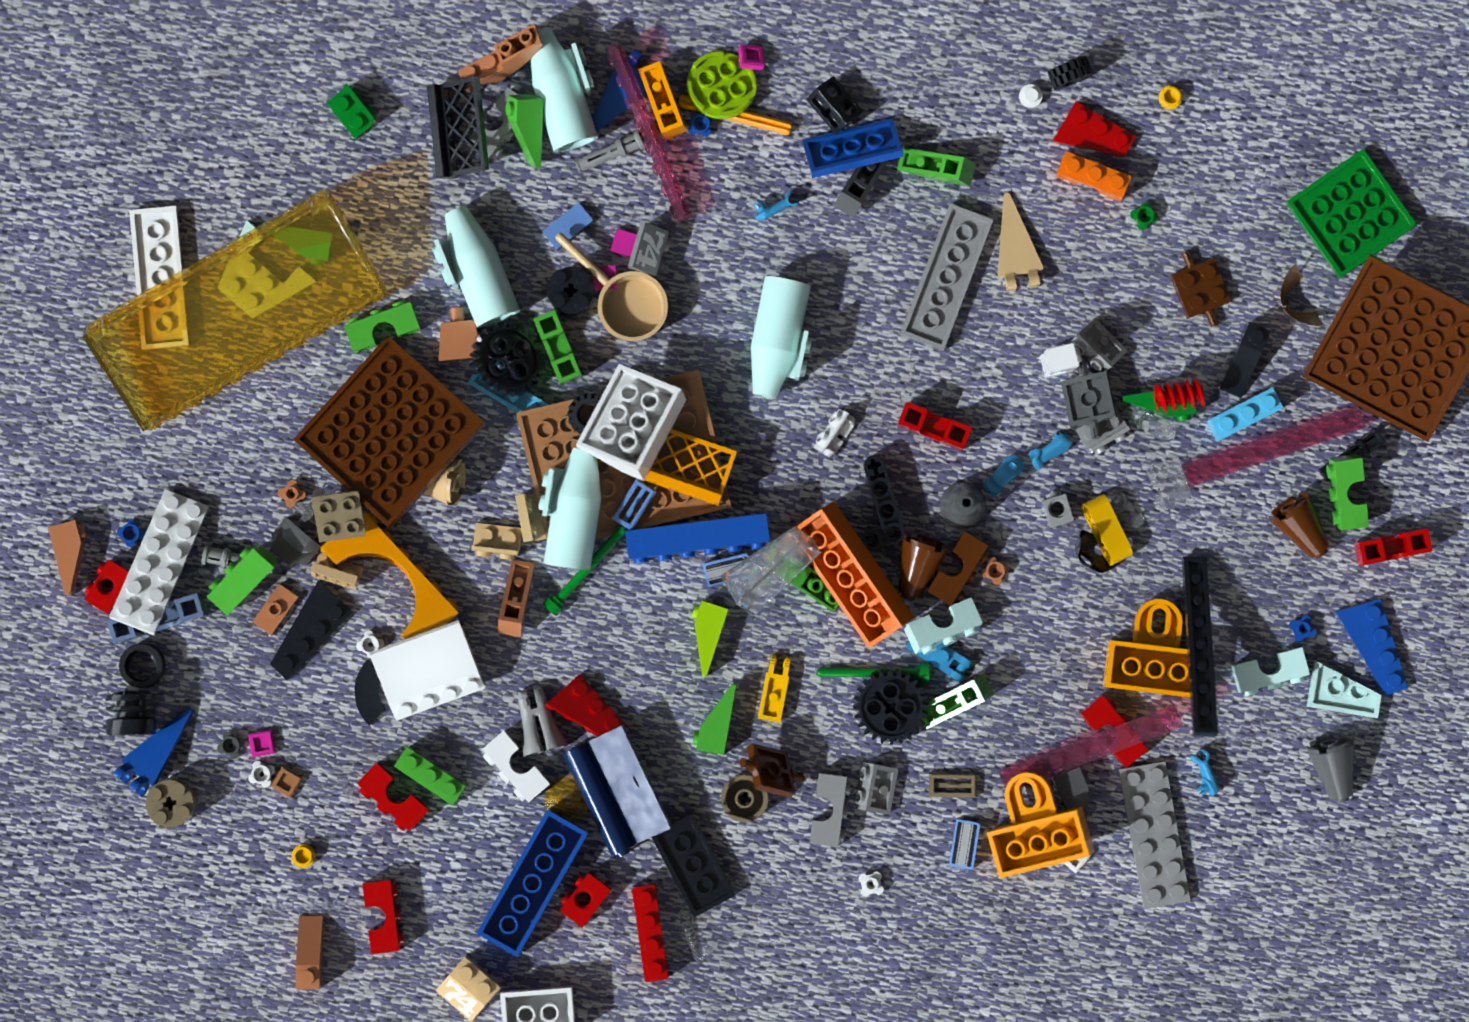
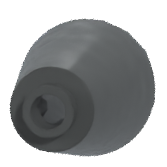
[940,482,986,529]
[1306,735,1354,803]

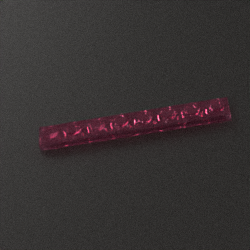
[607,44,692,222]
[1179,406,1366,488]
[998,704,1184,789]

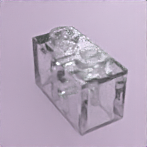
[1147,457,1194,511]

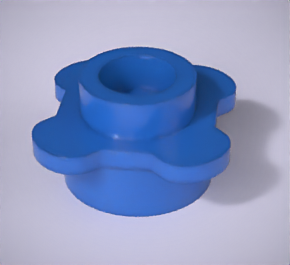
[688,112,713,137]
[117,519,145,547]
[1289,615,1316,642]

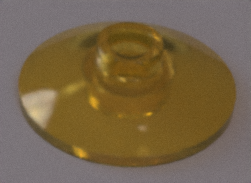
[544,776,589,822]

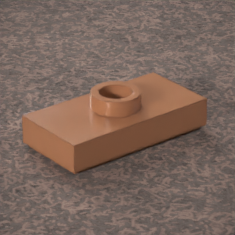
[252,584,299,636]

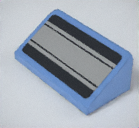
[702,553,753,587]
[949,819,981,870]

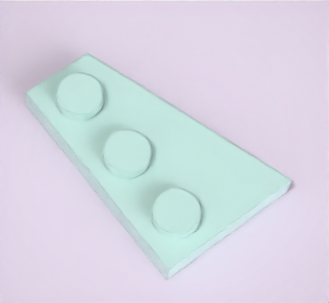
[1307,660,1382,718]

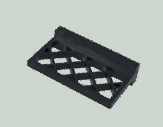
[427,76,489,179]

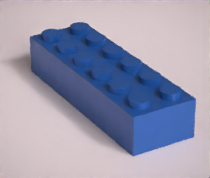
[625,513,770,565]
[476,808,589,957]

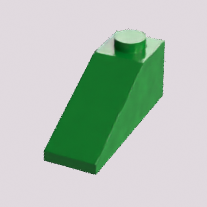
[1120,392,1197,422]

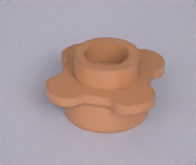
[278,480,306,508]
[981,557,1009,585]

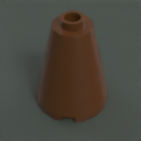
[1268,492,1329,559]
[898,532,949,600]

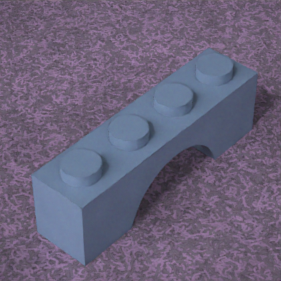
[106,593,208,644]

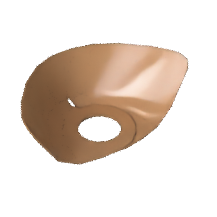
[1280,264,1324,326]

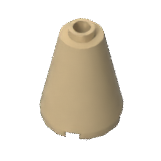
[423,459,466,506]

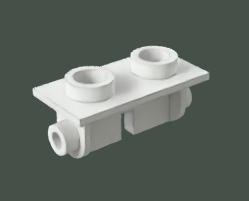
[813,409,856,458]

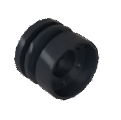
[105,690,156,735]

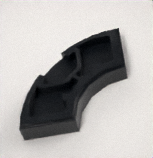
[354,659,386,726]

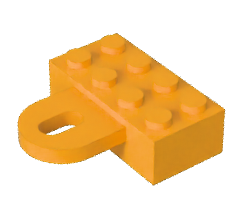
[1103,599,1190,698]
[987,771,1095,878]

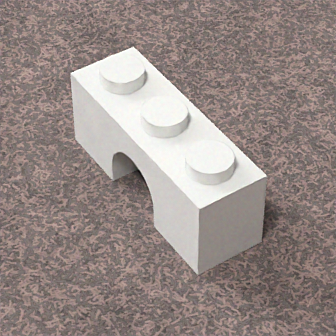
[1040,343,1082,379]
[482,730,551,803]

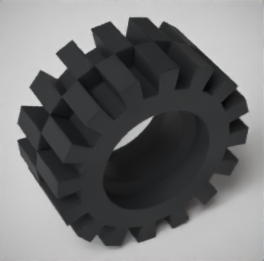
[1048,56,1093,90]
[567,393,601,434]

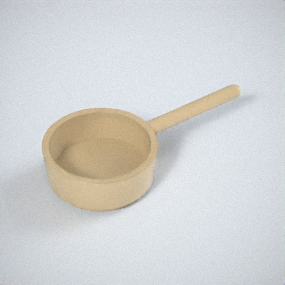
[555,233,668,341]

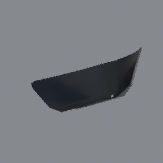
[1075,530,1122,573]

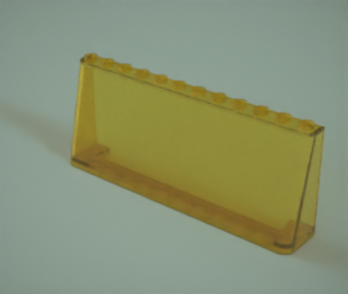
[82,188,387,431]

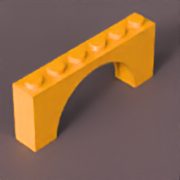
[320,510,459,640]

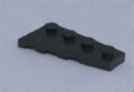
[270,580,353,680]

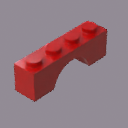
[631,883,669,982]

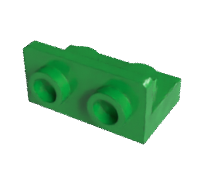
[326,83,377,140]

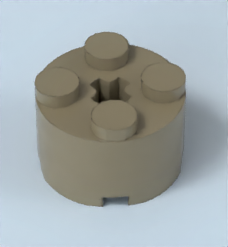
[721,774,768,823]
[146,779,197,827]

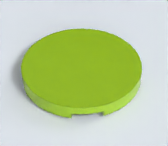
[687,51,757,119]

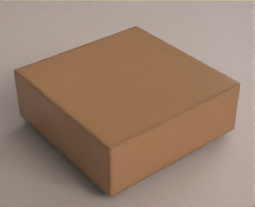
[270,766,303,798]

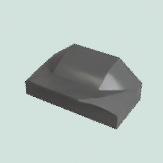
[270,517,322,566]

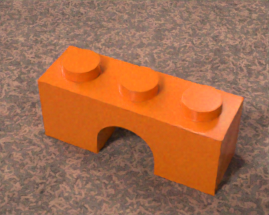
[1055,151,1131,201]

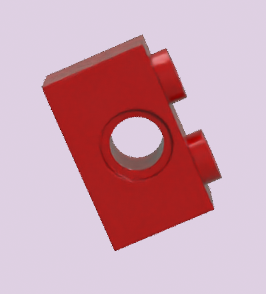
[84,559,129,615]
[560,872,612,928]

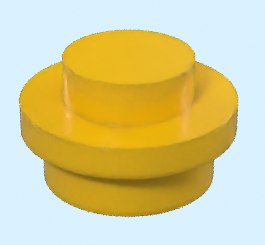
[1158,86,1182,109]
[292,844,315,868]

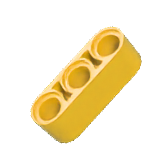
[1081,494,1133,565]

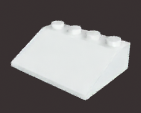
[576,364,686,481]
[369,620,485,721]

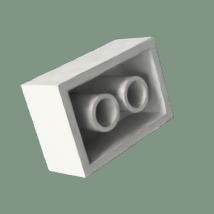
[500,985,575,1022]

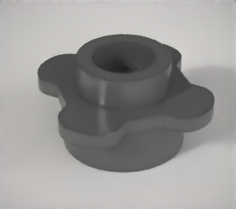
[217,732,245,759]

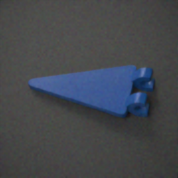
[592,49,647,132]
[113,708,194,797]

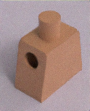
[439,308,479,363]

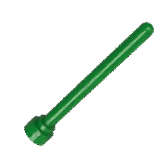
[543,525,627,616]
[816,663,929,682]

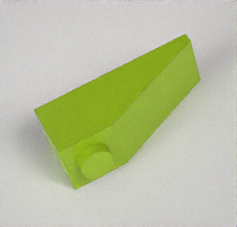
[692,601,729,677]

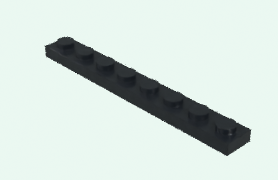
[1182,556,1218,737]

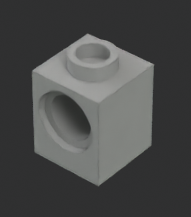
[1041,491,1074,528]

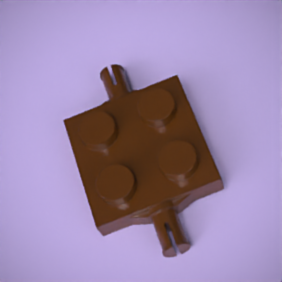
[1170,250,1232,328]
[739,743,805,798]

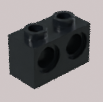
[806,76,864,135]

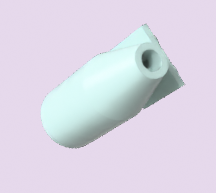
[531,30,598,153]
[432,206,521,328]
[751,276,812,399]
[539,447,601,570]

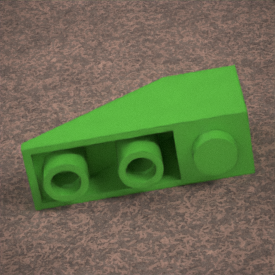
[771,551,839,612]

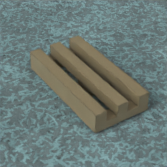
[929,773,976,798]

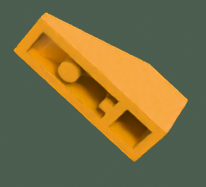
[638,61,688,140]

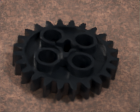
[470,321,545,397]
[853,668,930,745]

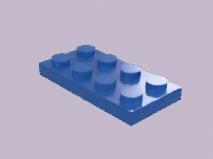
[802,118,904,178]

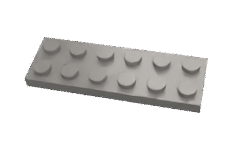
[900,203,993,351]
[1118,761,1191,909]

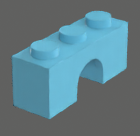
[1207,387,1283,442]

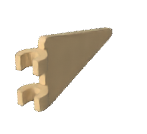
[997,193,1043,292]

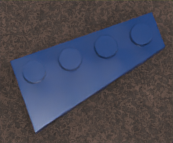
[1335,598,1408,695]

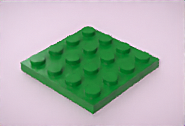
[1285,149,1417,279]

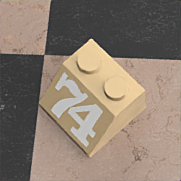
[436,955,502,1021]

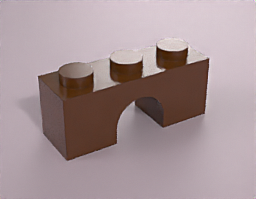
[926,531,989,606]

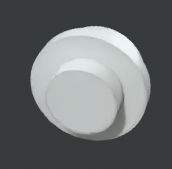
[1019,84,1043,108]

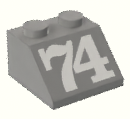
[628,221,672,279]

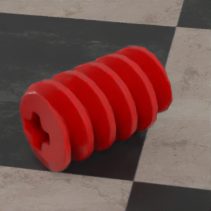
[1153,378,1205,413]

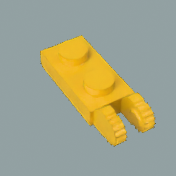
[757,654,791,723]

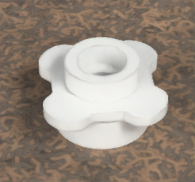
[356,631,385,659]
[248,761,275,787]
[859,871,884,897]

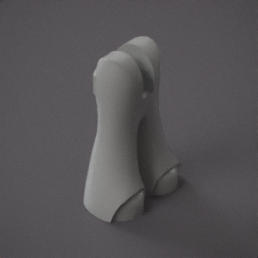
[518,686,567,757]

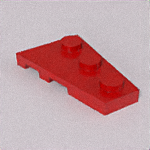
[1052,101,1136,158]
[545,674,627,737]

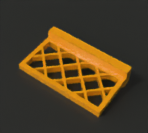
[629,429,737,506]

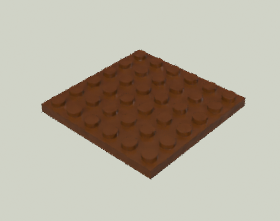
[1302,254,1469,442]
[293,335,486,529]

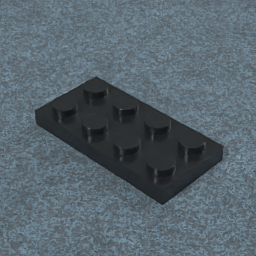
[651,812,736,918]

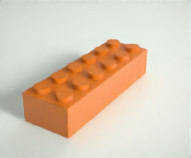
[789,501,914,648]

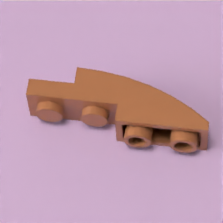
[458,24,543,93]

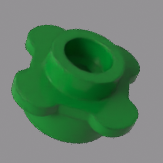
[1130,202,1158,230]

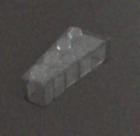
[721,526,821,616]

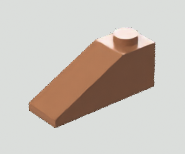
[48,520,87,596]
[498,560,535,637]
[296,916,323,989]

